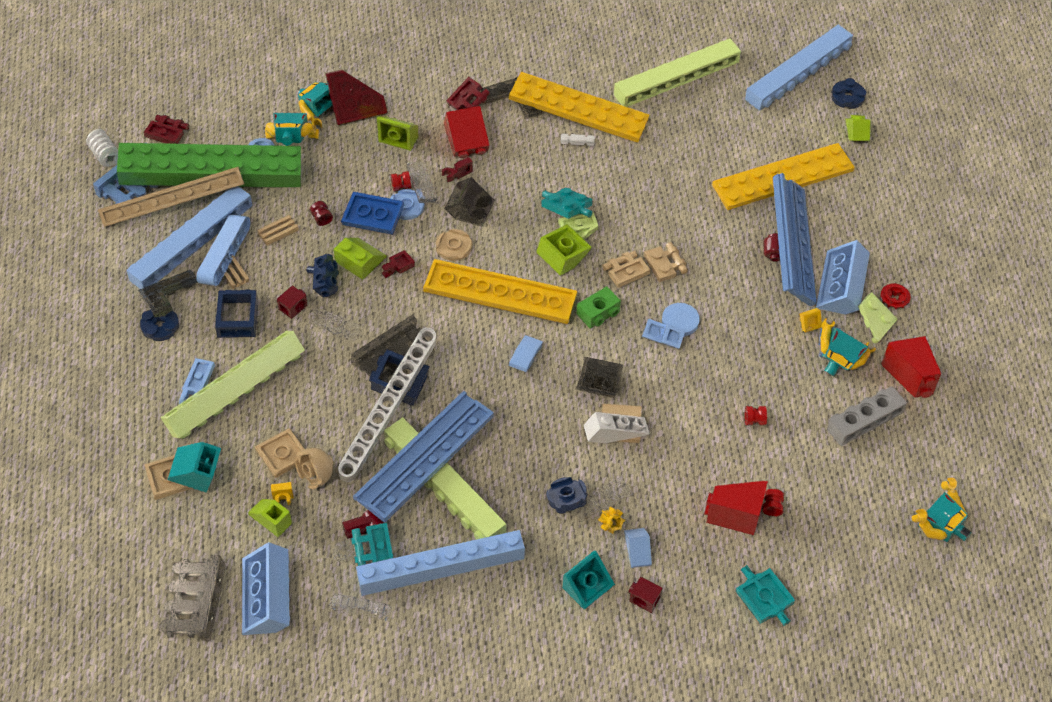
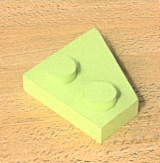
[558,212,598,240]
[858,292,898,344]

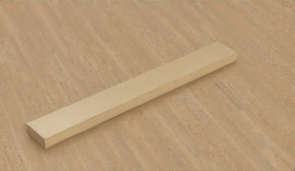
[98,166,244,227]

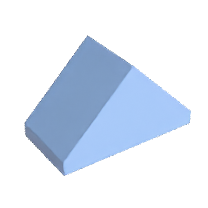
[624,528,652,568]

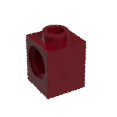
[277,285,308,319]
[628,576,663,613]

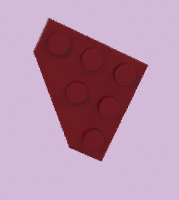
[325,69,388,125]

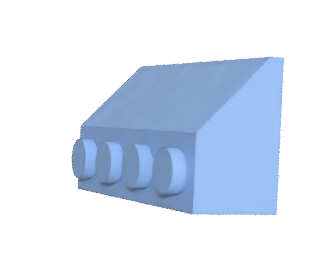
[816,240,870,315]
[242,542,290,635]

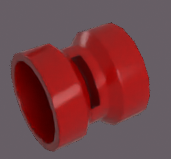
[390,171,412,192]
[744,406,767,425]
[763,489,785,517]

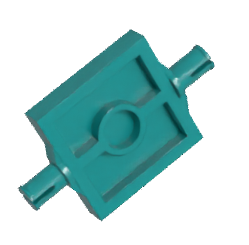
[541,187,593,219]
[735,565,795,626]

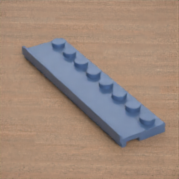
[773,173,817,306]
[353,391,494,523]

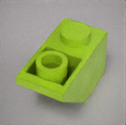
[845,115,871,141]
[248,499,292,537]

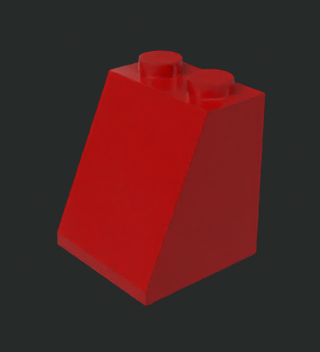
[444,106,490,158]
[881,336,941,398]
[704,481,768,535]

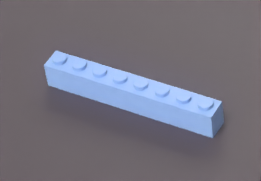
[745,24,853,111]
[126,186,252,292]
[356,530,525,596]

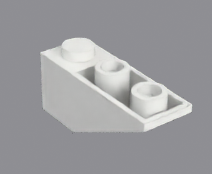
[584,412,650,443]

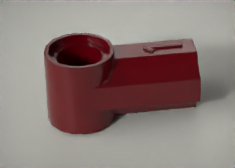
[342,510,384,540]

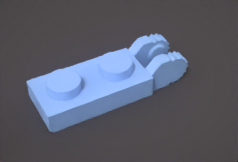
[179,358,215,404]

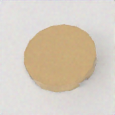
[436,229,472,261]

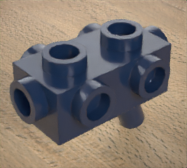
[306,254,339,297]

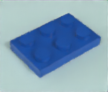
[341,192,405,235]

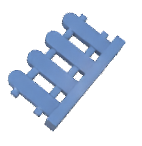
[93,142,159,204]

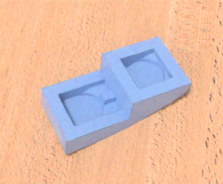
[642,319,685,349]
[509,335,543,372]

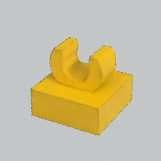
[799,308,822,333]
[271,482,294,505]

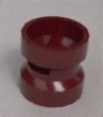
[310,201,333,226]

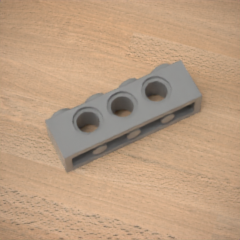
[827,386,907,446]

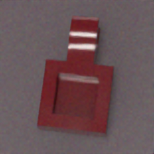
[442,157,473,182]
[381,250,415,279]

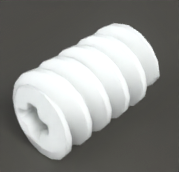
[86,129,118,167]

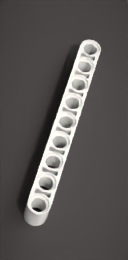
[338,328,436,482]

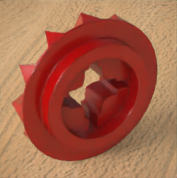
[880,283,911,310]

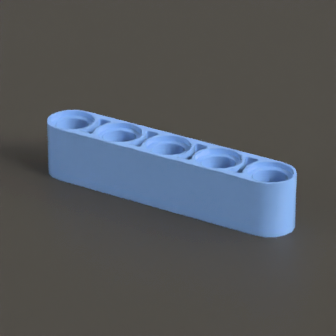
[197,214,250,286]

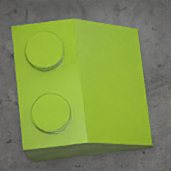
[377,116,419,151]
[536,224,592,276]
[333,237,387,280]

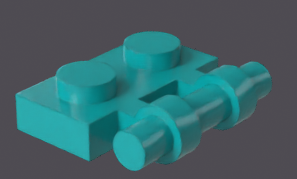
[351,523,393,566]

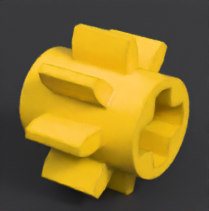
[598,506,625,534]

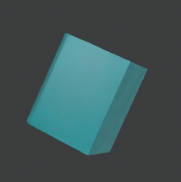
[562,550,615,610]

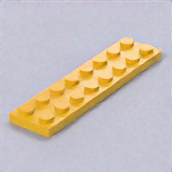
[509,72,650,142]
[712,143,855,210]
[423,259,577,324]

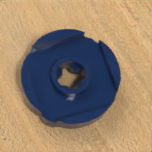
[831,78,867,109]
[140,306,179,341]
[546,477,588,514]

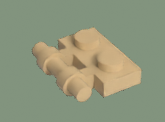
[644,242,688,282]
[602,251,650,288]

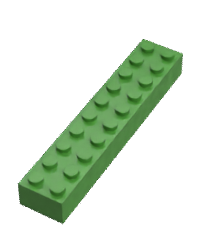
[117,143,301,187]

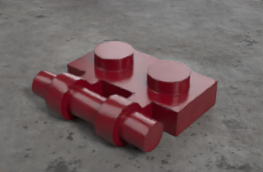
[446,76,490,110]
[143,114,189,144]

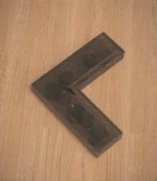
[479,77,542,119]
[138,269,198,318]

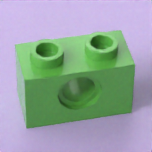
[576,286,621,329]

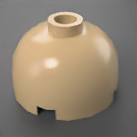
[295,447,333,489]

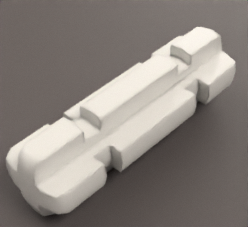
[561,134,595,146]

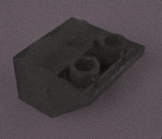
[444,177,495,227]
[577,357,623,398]

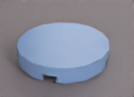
[390,189,425,220]
[662,303,699,337]

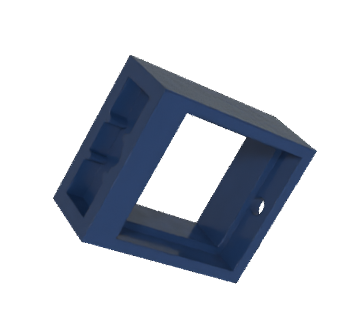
[215,289,258,338]
[369,349,430,406]

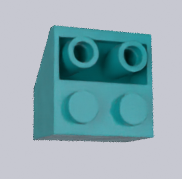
[167,442,221,493]

